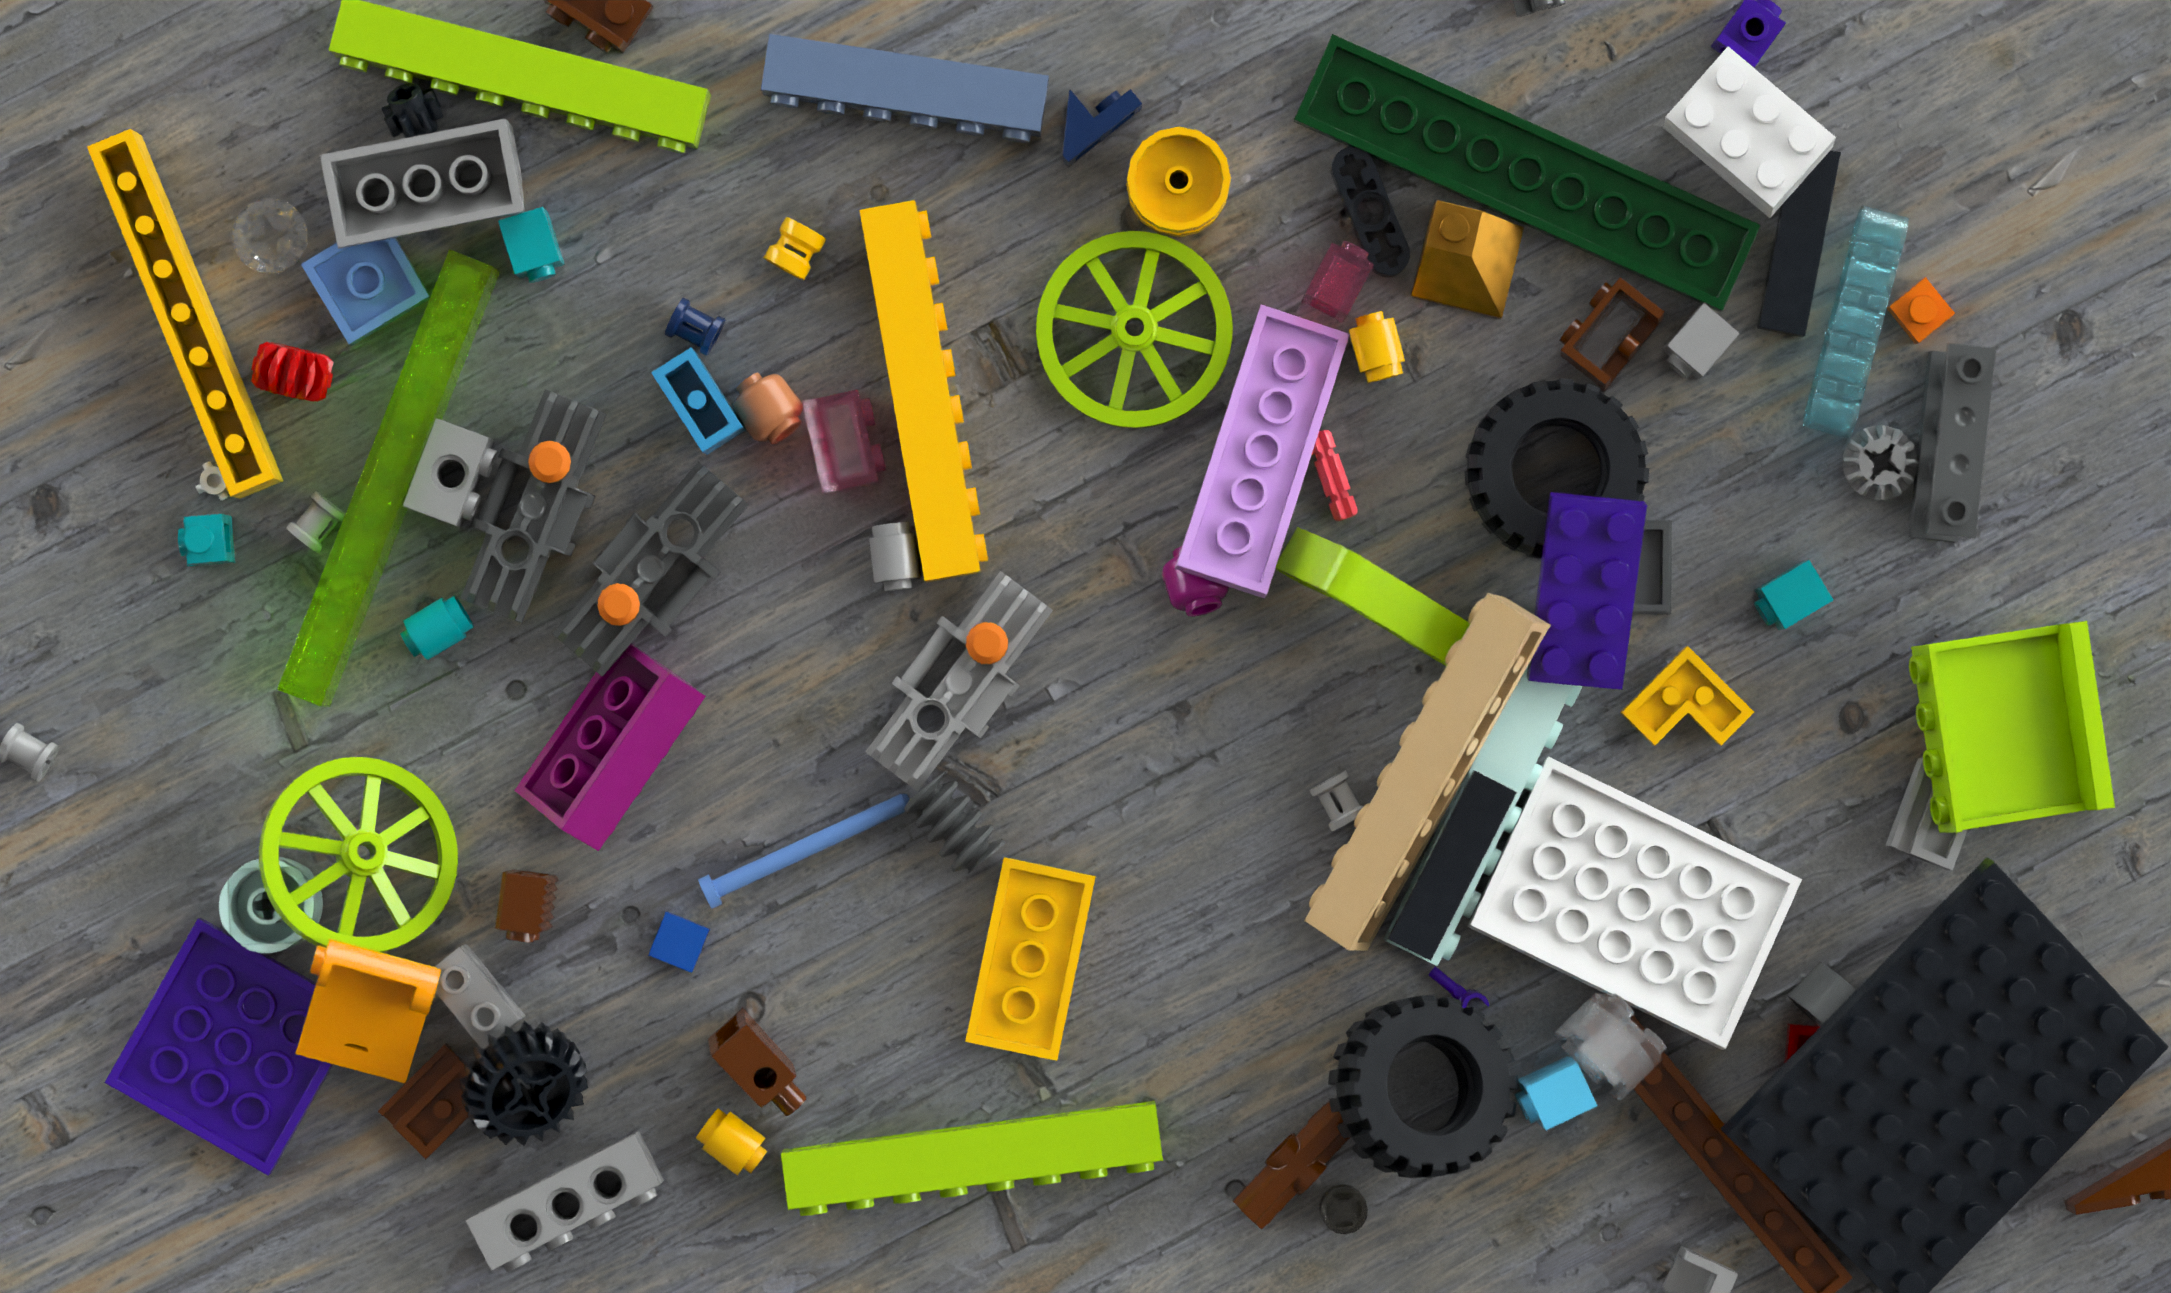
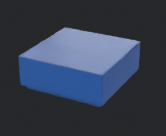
[648,911,710,973]

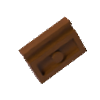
[378,1043,469,1159]

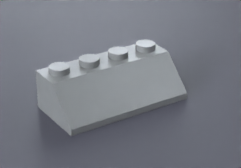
[320,119,525,249]

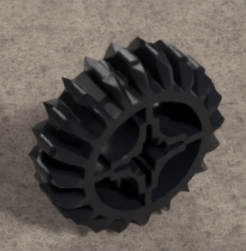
[459,1021,588,1146]

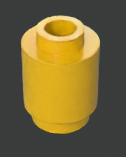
[1349,311,1405,383]
[696,1108,768,1176]

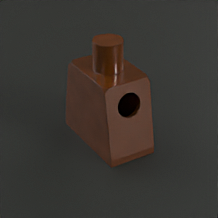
[708,1008,807,1116]

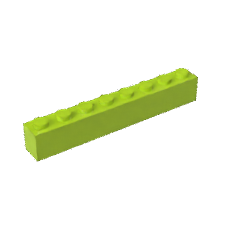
[329,0,711,154]
[781,1101,1163,1216]

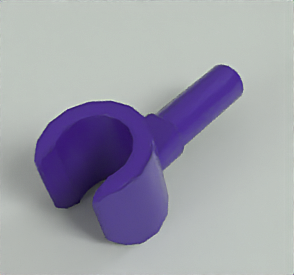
[1428,966,1489,1008]

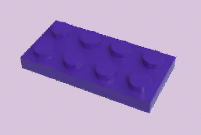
[1526,492,1647,690]

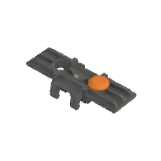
[460,389,607,623]
[552,462,749,677]

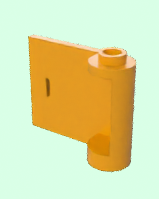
[295,939,441,1083]

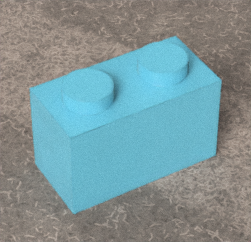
[1514,1056,1597,1130]

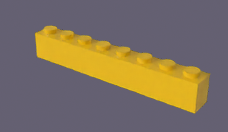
[87,129,283,499]
[859,200,988,582]

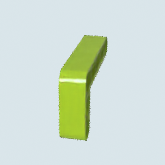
[1275,527,1470,666]

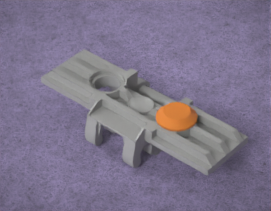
[865,571,1053,791]

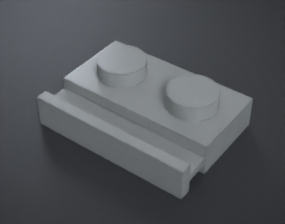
[1885,758,1968,871]

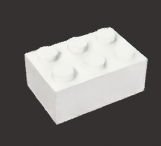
[1664,47,1836,218]

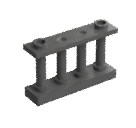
[1908,343,1997,543]

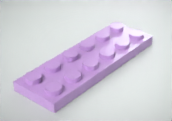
[1175,304,1350,599]

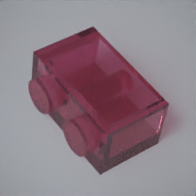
[1302,241,1374,323]

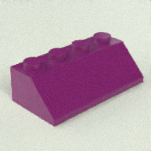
[514,643,706,851]

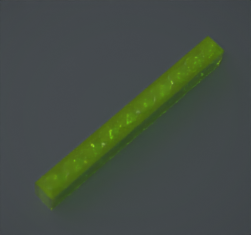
[277,249,500,707]

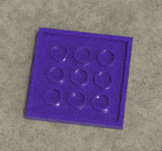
[104,918,333,1175]

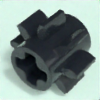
[382,83,443,138]

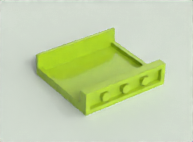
[1909,621,2115,833]

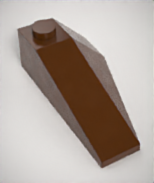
[2064,1138,2171,1215]

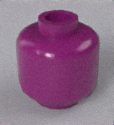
[1162,546,1229,617]

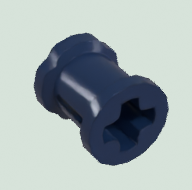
[665,297,726,356]

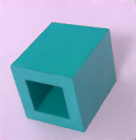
[498,207,565,283]
[1754,560,1833,630]

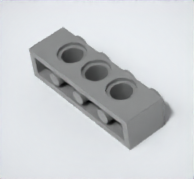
[466,1130,664,1272]

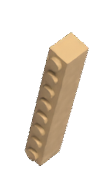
[1304,594,1550,951]

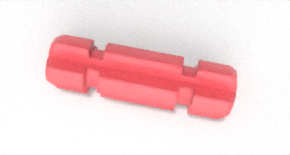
[1312,430,1358,521]

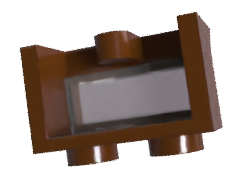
[1559,277,1665,392]

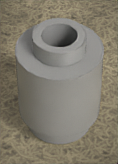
[869,522,920,591]

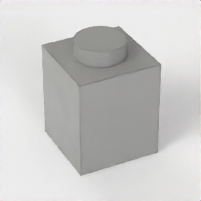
[1662,303,1740,380]

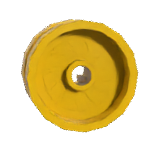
[1126,127,1231,237]

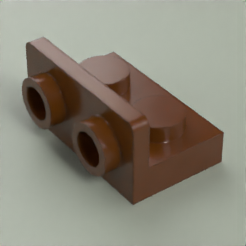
[543,0,653,54]

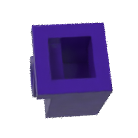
[1710,0,1786,68]

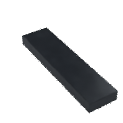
[1757,150,1841,337]
[1388,770,1517,961]

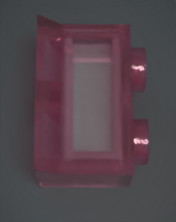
[802,389,886,495]

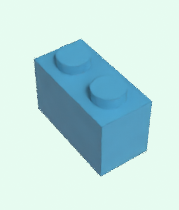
[651,347,746,455]

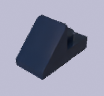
[1063,89,1142,168]

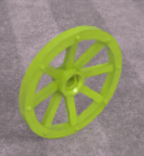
[1036,231,1233,428]
[259,757,458,953]

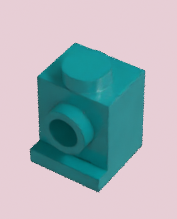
[178,514,235,567]

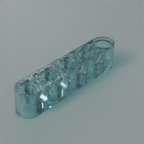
[1803,205,1909,439]

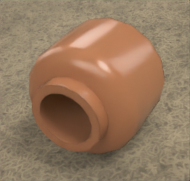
[733,373,803,444]

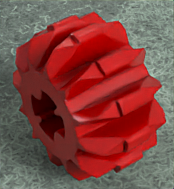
[251,342,334,402]

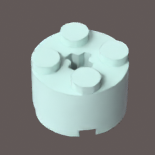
[219,857,323,953]

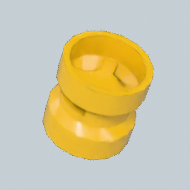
[763,217,827,280]

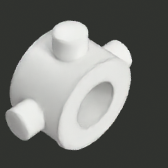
[196,461,229,501]

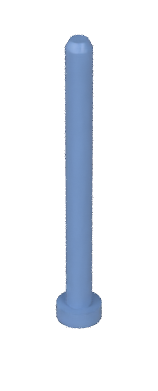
[698,794,910,909]

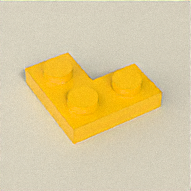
[1619,646,1754,746]

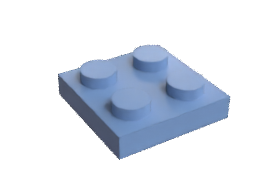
[301,238,432,346]

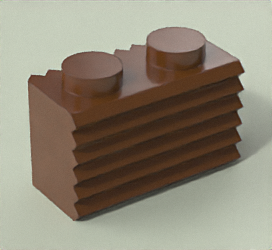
[495,869,559,942]

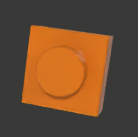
[1886,277,1955,344]

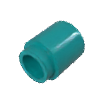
[400,595,474,660]

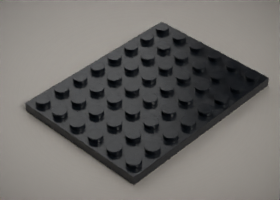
[1720,857,2169,1293]

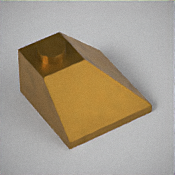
[1411,200,1524,319]

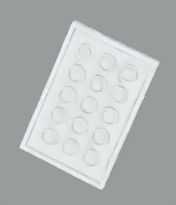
[1467,756,1802,1050]

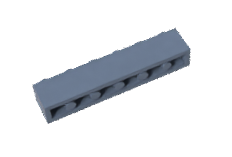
[761,34,1049,143]

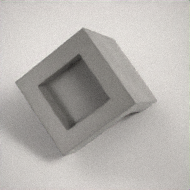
[1663,1246,1739,1293]

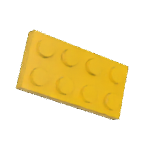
[965,857,1096,1061]

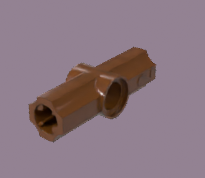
[1232,1101,1351,1230]

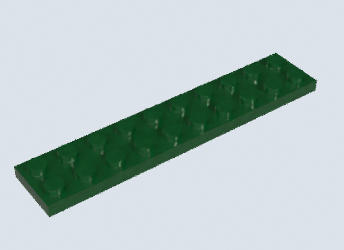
[1293,34,1761,312]

